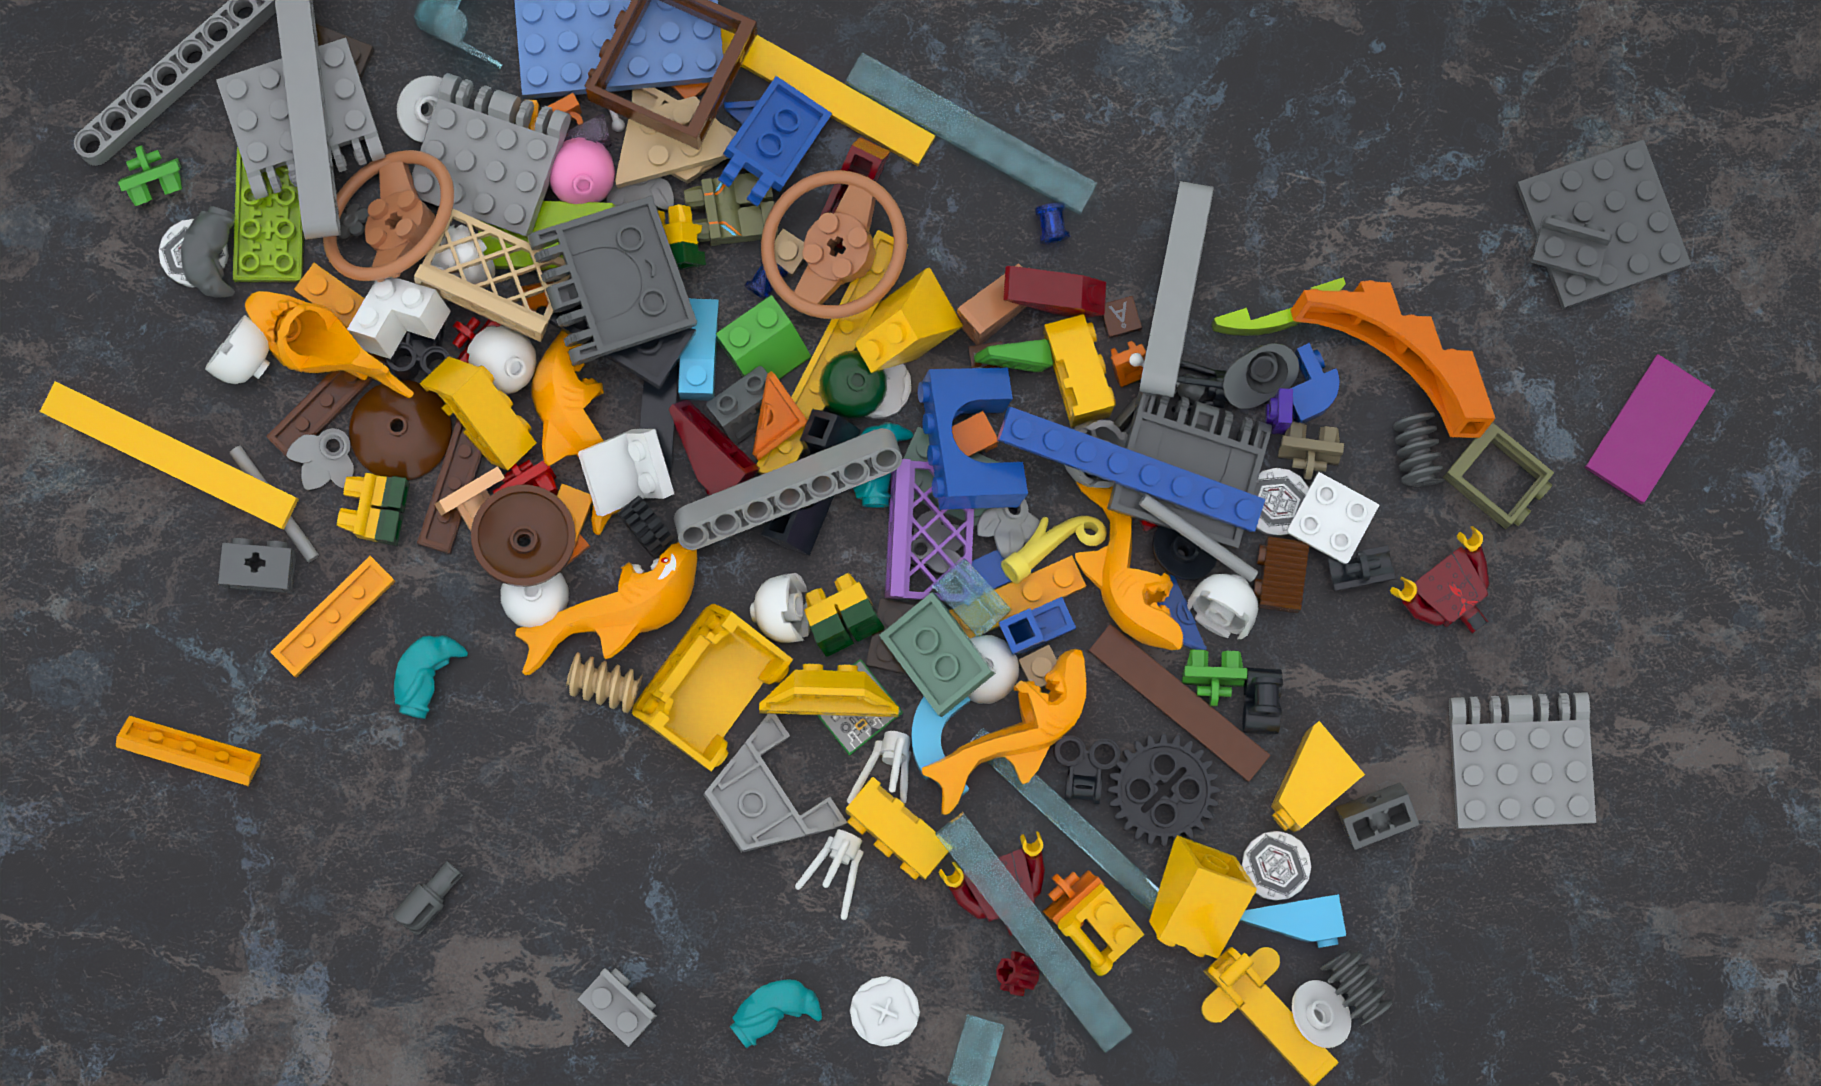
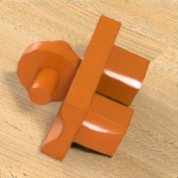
[1042,870,1105,928]

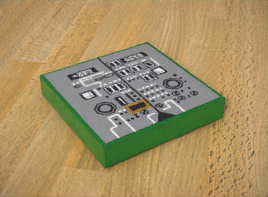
[817,659,903,756]

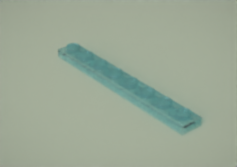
[845,52,1097,215]
[935,812,1133,1053]

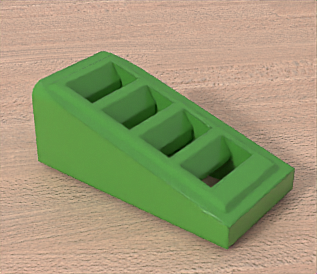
[974,339,1053,372]

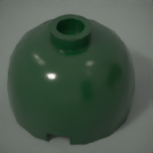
[819,351,887,419]

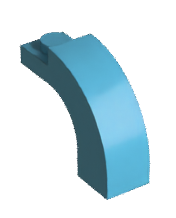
[911,696,970,796]

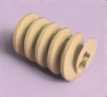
[566,652,643,713]

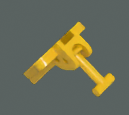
[1201,947,1339,1086]

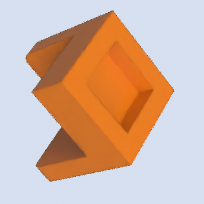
[952,411,999,457]

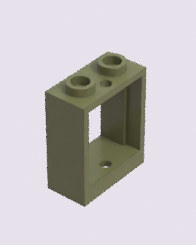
[1442,422,1554,529]

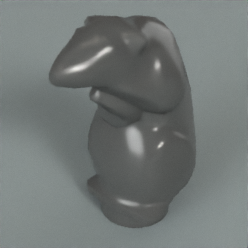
[181,206,235,297]

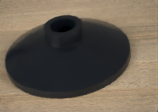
[1152,526,1217,580]

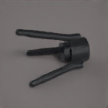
[1172,360,1229,412]

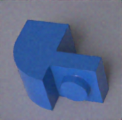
[1290,343,1339,424]
[998,597,1076,656]

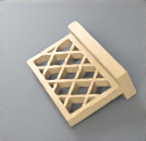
[414,209,570,342]

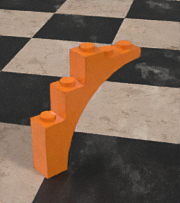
[1290,280,1495,438]

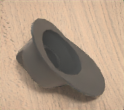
[1223,343,1299,409]

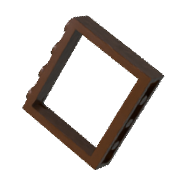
[584,0,758,150]

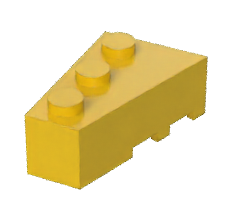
[1043,314,1116,428]
[420,356,537,470]
[846,777,952,880]

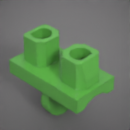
[118,145,183,206]
[1182,649,1247,706]

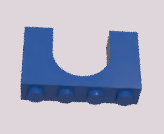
[918,368,1028,510]

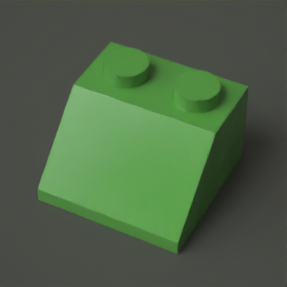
[716,295,812,380]

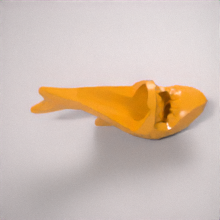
[245,291,414,398]
[531,331,624,535]
[1075,482,1183,650]
[922,649,1087,815]

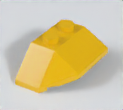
[759,664,899,717]

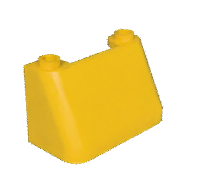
[632,604,793,771]

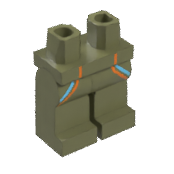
[684,173,778,246]

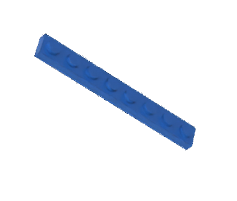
[997,407,1266,532]

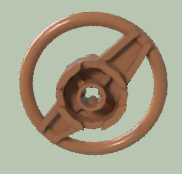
[323,150,454,282]
[761,170,907,319]

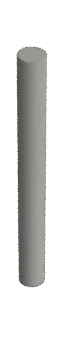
[230,445,319,563]
[1139,493,1258,582]

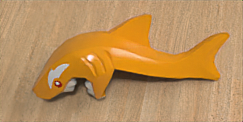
[515,543,697,675]

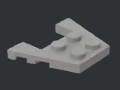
[703,714,847,853]

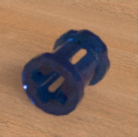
[1035,203,1070,244]
[744,258,788,300]

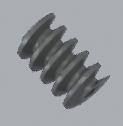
[1393,412,1445,487]
[1320,949,1393,1027]

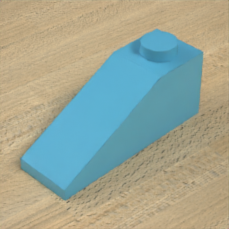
[678,298,719,401]
[1239,894,1346,948]

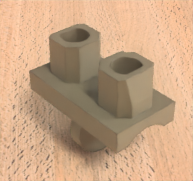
[1277,422,1344,480]

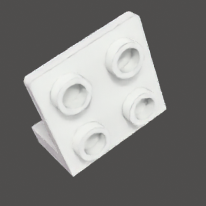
[578,429,674,516]
[1287,472,1379,564]

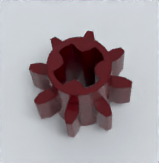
[996,951,1039,997]

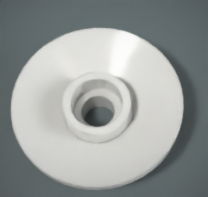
[397,76,456,143]
[1292,980,1351,1048]

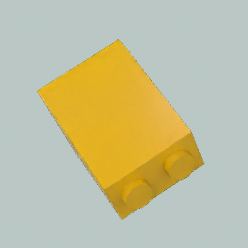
[855,268,963,373]
[1271,721,1365,833]
[1149,835,1257,959]

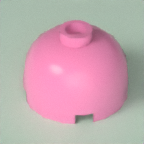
[550,137,615,204]

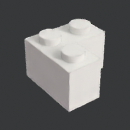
[347,277,451,359]

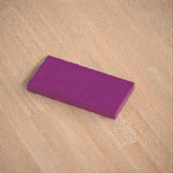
[1584,354,1715,505]

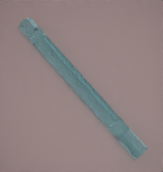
[970,727,1159,913]

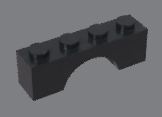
[761,409,861,556]

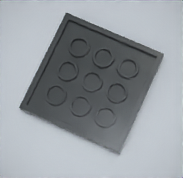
[1516,140,1691,310]

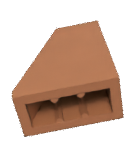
[957,264,1027,345]

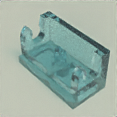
[932,558,1012,637]
[948,1015,1005,1086]

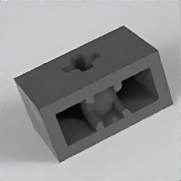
[218,538,296,593]
[1336,783,1420,850]

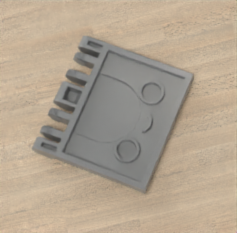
[216,38,386,200]
[412,73,571,237]
[1449,692,1596,829]

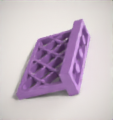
[885,459,974,603]

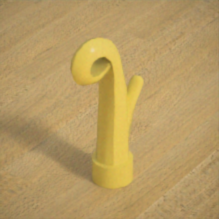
[1001,516,1107,584]

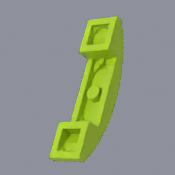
[1211,277,1346,336]

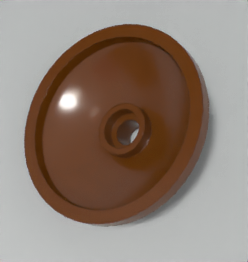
[349,380,452,481]
[471,485,576,587]

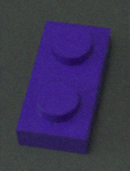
[1265,388,1293,435]

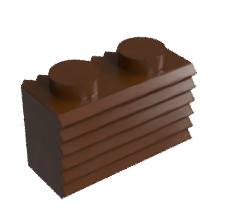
[1253,537,1309,613]

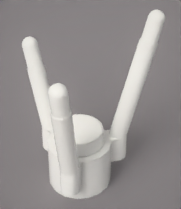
[847,731,911,804]
[795,829,864,920]

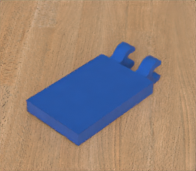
[718,76,832,207]

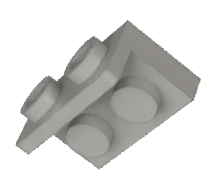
[577,968,657,1047]

